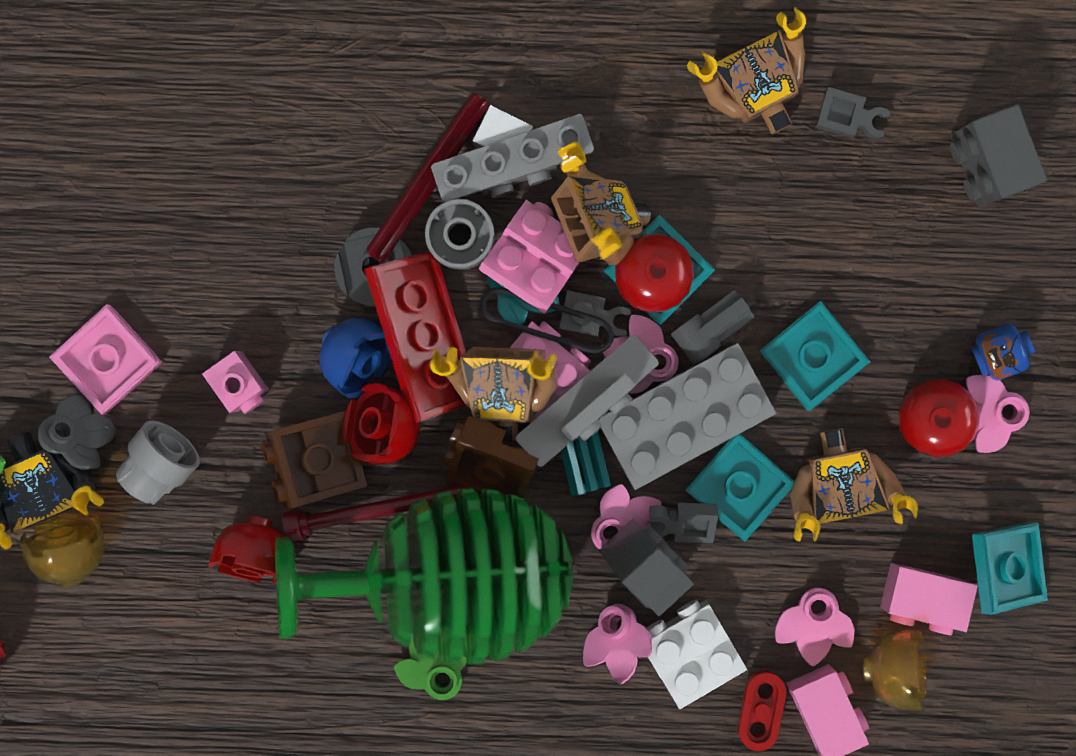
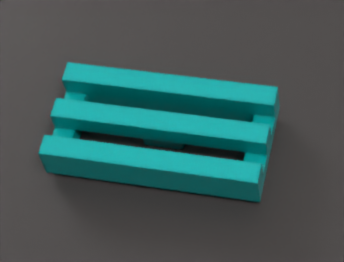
[561,430,611,496]

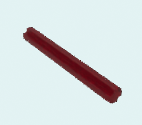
[367,94,489,262]

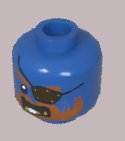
[971,323,1035,381]

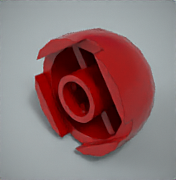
[614,233,694,313]
[898,379,980,457]
[343,383,420,464]
[208,516,284,584]

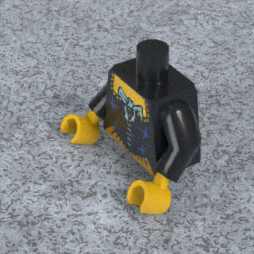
[0,432,104,550]

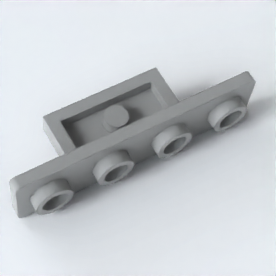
[431,114,594,202]
[515,335,659,467]

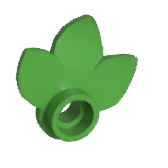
[394,633,467,700]

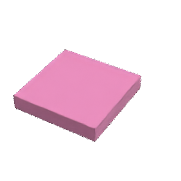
[49,304,163,415]

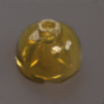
[20,515,105,587]
[864,630,927,711]

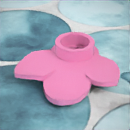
[602,315,678,394]
[966,375,1030,453]
[591,484,661,550]
[775,587,854,666]
[583,604,652,684]

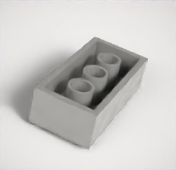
[598,343,777,490]

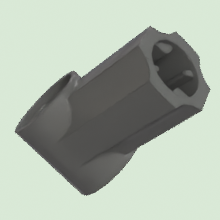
[671,290,754,365]

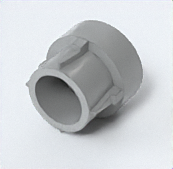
[425,199,495,270]
[116,421,200,505]

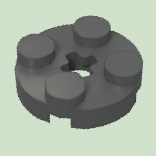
[334,227,412,307]

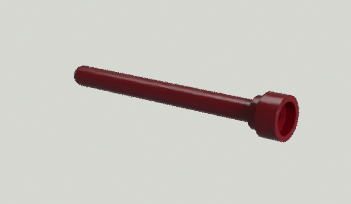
[282,485,469,542]

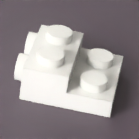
[647,600,747,710]

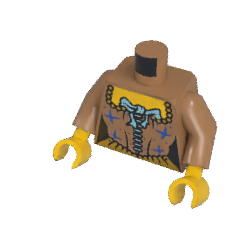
[687,7,806,135]
[551,141,651,265]
[430,347,557,441]
[790,428,918,542]

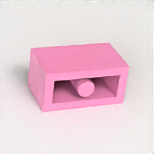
[880,562,978,635]
[786,664,870,756]

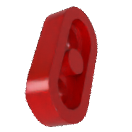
[737,670,786,751]

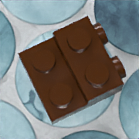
[261,411,367,509]
[443,416,539,499]

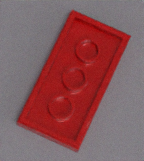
[364,251,466,423]

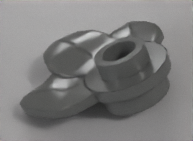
[38,395,117,470]

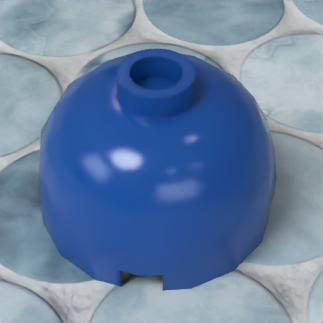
[320,317,392,398]

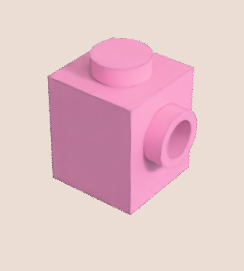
[202,351,269,414]

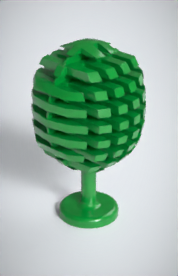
[275,488,574,665]

